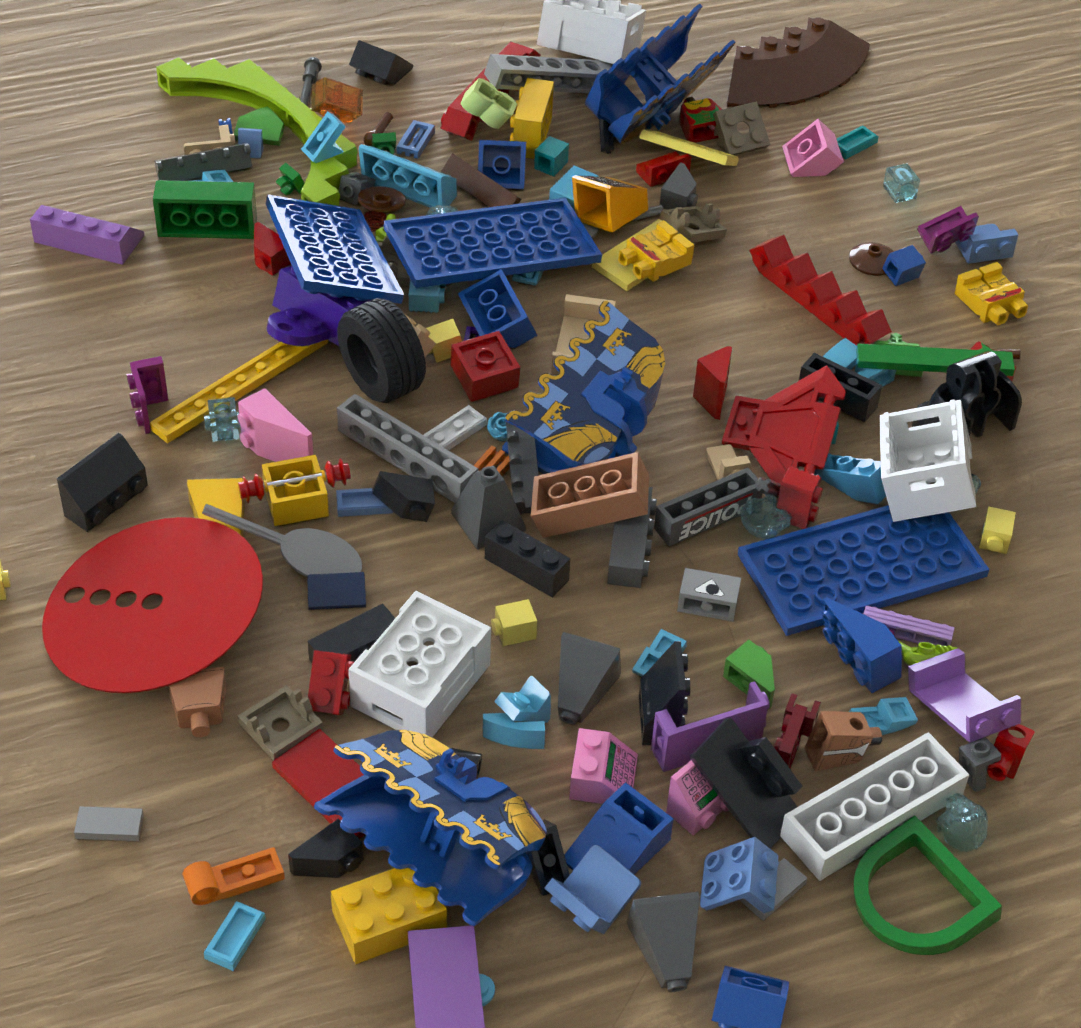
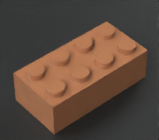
[531,452,649,538]

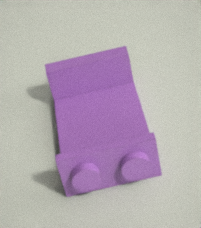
[908,648,1021,743]
[651,682,770,772]
[408,926,485,1028]

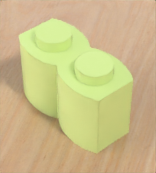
[461,78,517,129]

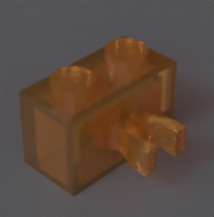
[311,77,363,123]

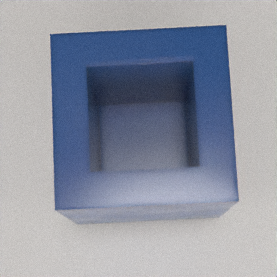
[882,245,926,286]

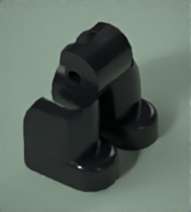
[912,351,1022,437]

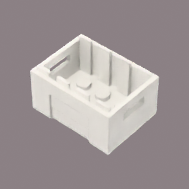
[537,0,646,64]
[880,400,976,522]
[348,591,491,737]

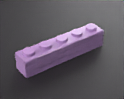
[864,606,954,646]

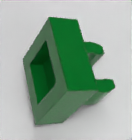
[372,132,396,155]
[276,163,305,196]

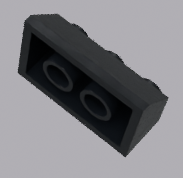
[57,432,148,532]

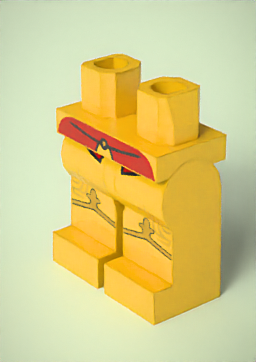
[618,220,694,282]
[954,262,1028,326]

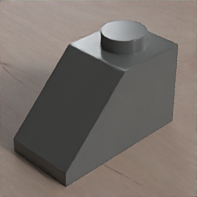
[660,163,698,209]

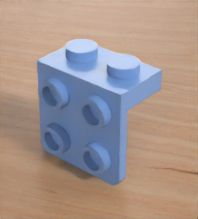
[955,224,1018,264]
[700,837,779,913]
[545,845,641,934]

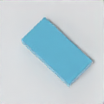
[204,901,266,971]

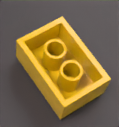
[510,78,554,159]
[331,868,447,965]

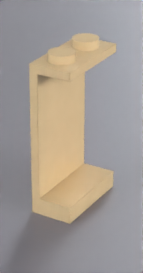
[551,294,616,375]

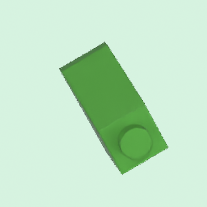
[723,640,775,710]

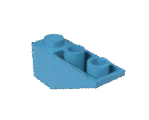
[814,453,886,504]

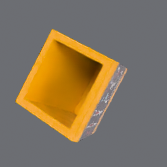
[572,175,648,232]

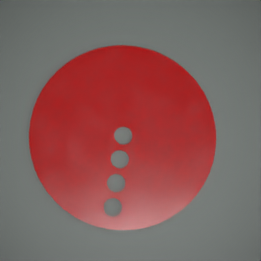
[42,517,263,693]

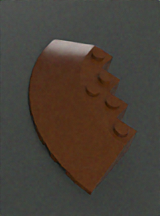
[727,17,870,108]

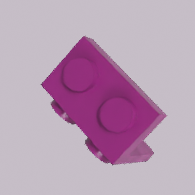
[917,206,979,253]
[126,356,169,434]

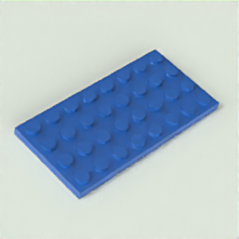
[265,195,404,304]
[384,198,602,288]
[737,505,990,636]

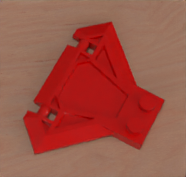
[722,365,846,485]

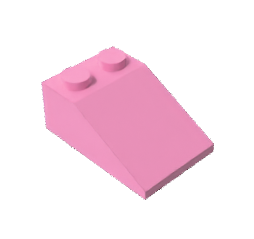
[237,388,313,462]

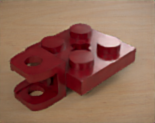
[774,693,821,770]

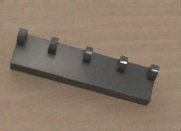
[154,143,252,181]
[506,412,538,514]

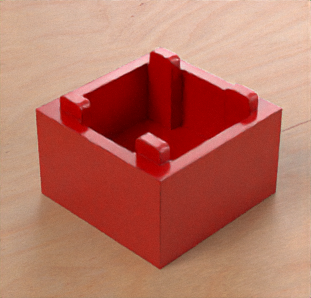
[450,331,521,402]

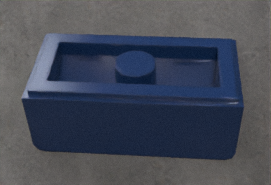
[307,572,366,610]

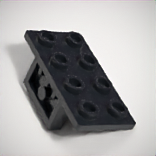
[690,718,803,849]

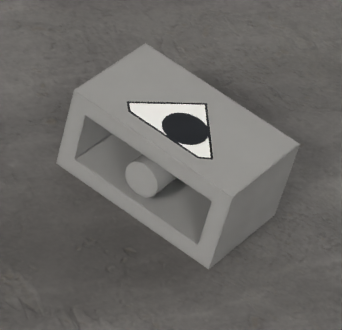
[677,568,741,622]

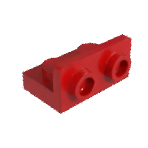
[636,151,692,187]
[308,650,354,715]

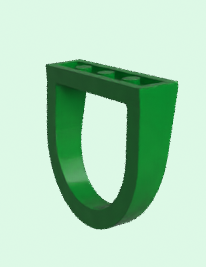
[854,815,1002,955]

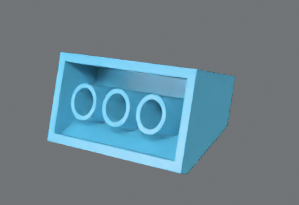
[359,144,457,212]

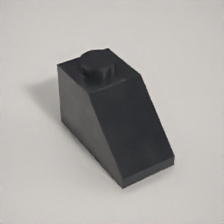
[372,471,435,522]
[288,818,364,878]
[526,819,570,896]

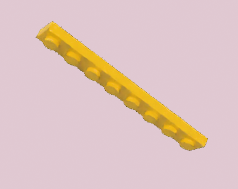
[149,339,328,444]

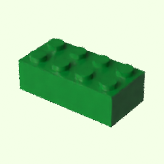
[153,180,257,239]

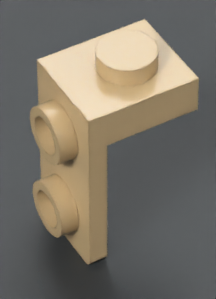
[184,125,236,155]
[706,444,750,480]

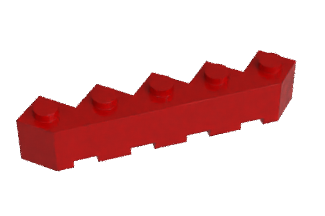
[440,41,541,141]
[749,234,892,346]

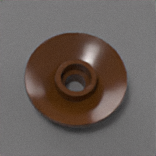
[358,186,406,214]
[849,242,894,276]

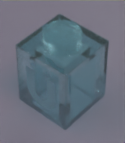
[883,163,920,203]

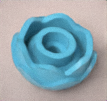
[487,412,507,441]

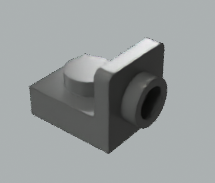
[339,172,376,205]
[959,737,1001,792]

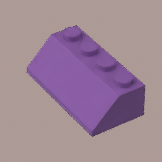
[30,205,144,265]

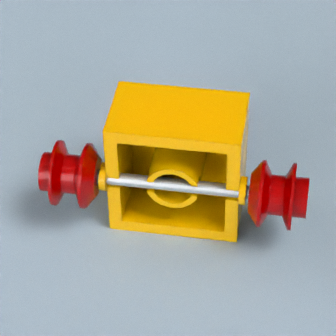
[238,455,351,526]

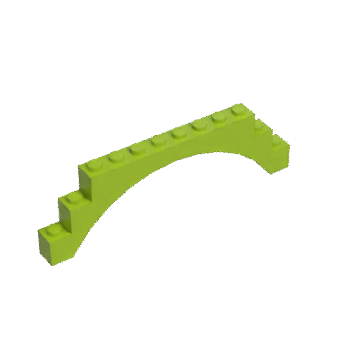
[156,57,358,206]

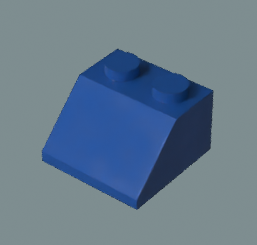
[478,140,526,190]
[712,966,789,1028]

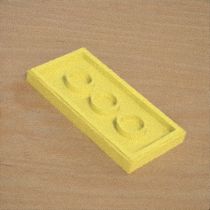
[640,129,739,166]
[592,219,694,291]

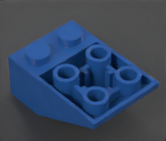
[822,597,902,693]
[564,782,674,875]

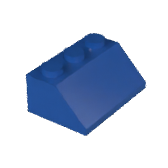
[458,269,538,348]

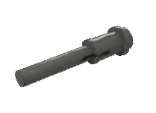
[300,57,322,106]

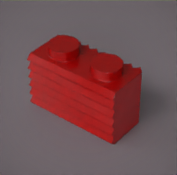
[775,466,823,529]

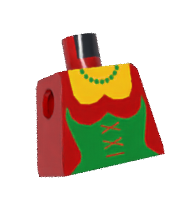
[679,97,723,143]

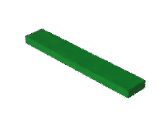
[856,344,1015,376]

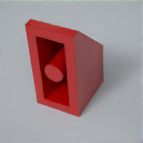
[254,222,291,276]

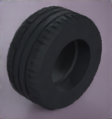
[337,298,426,403]

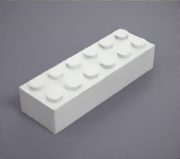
[780,732,969,881]

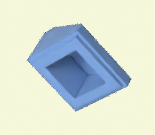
[238,128,263,158]

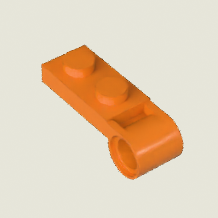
[182,847,285,905]

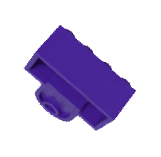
[266,266,371,346]

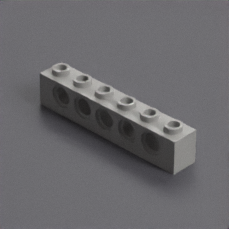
[484,54,611,93]
[337,394,478,503]

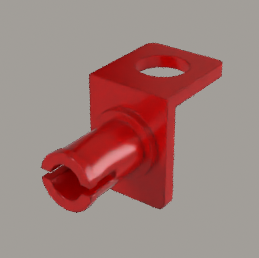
[987,724,1035,781]

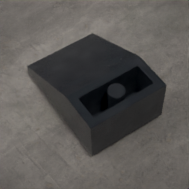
[638,641,690,745]

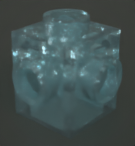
[204,397,241,441]

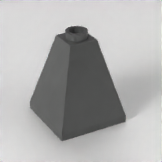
[451,466,526,550]
[558,632,621,725]
[627,891,700,992]

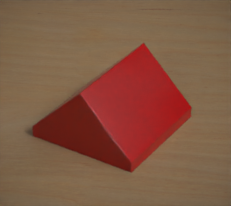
[693,346,732,420]

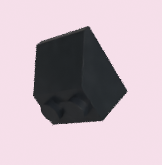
[349,40,414,85]

